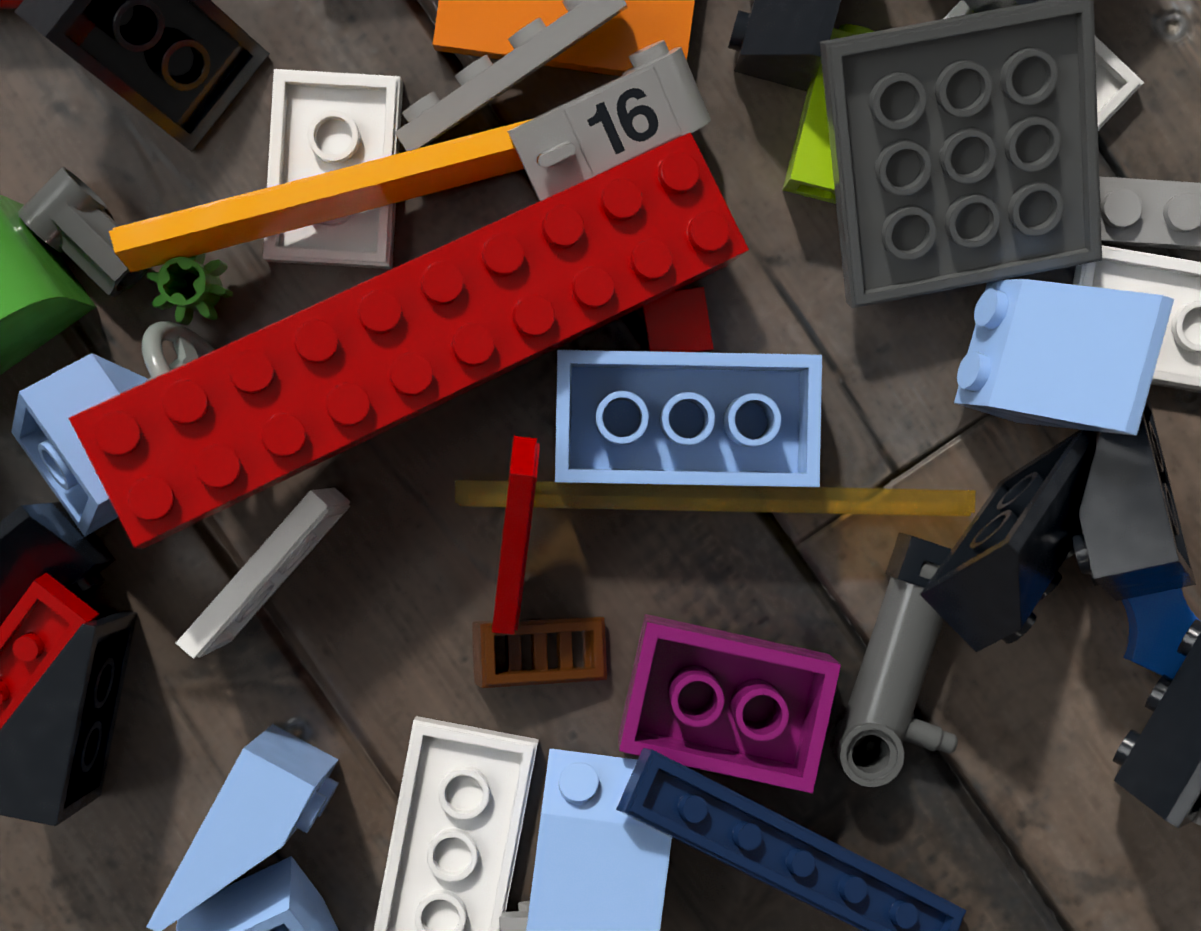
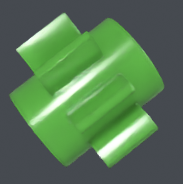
[147,253,233,325]

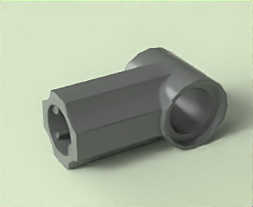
[18,167,147,298]

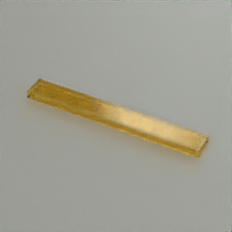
[455,479,976,516]

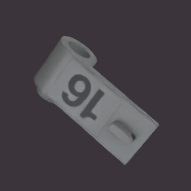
[507,40,711,201]

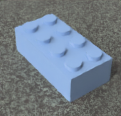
[555,350,822,487]

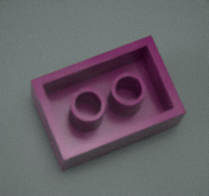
[618,614,841,793]

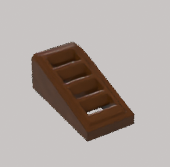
[472,616,607,688]

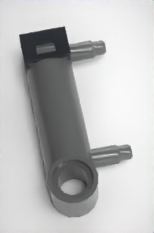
[830,532,958,788]

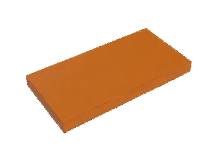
[433,0,695,76]

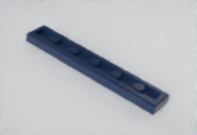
[616,748,966,931]

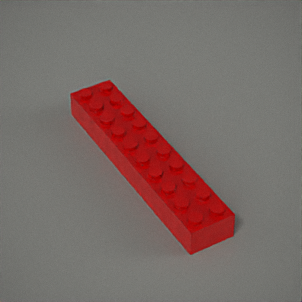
[68,132,749,549]

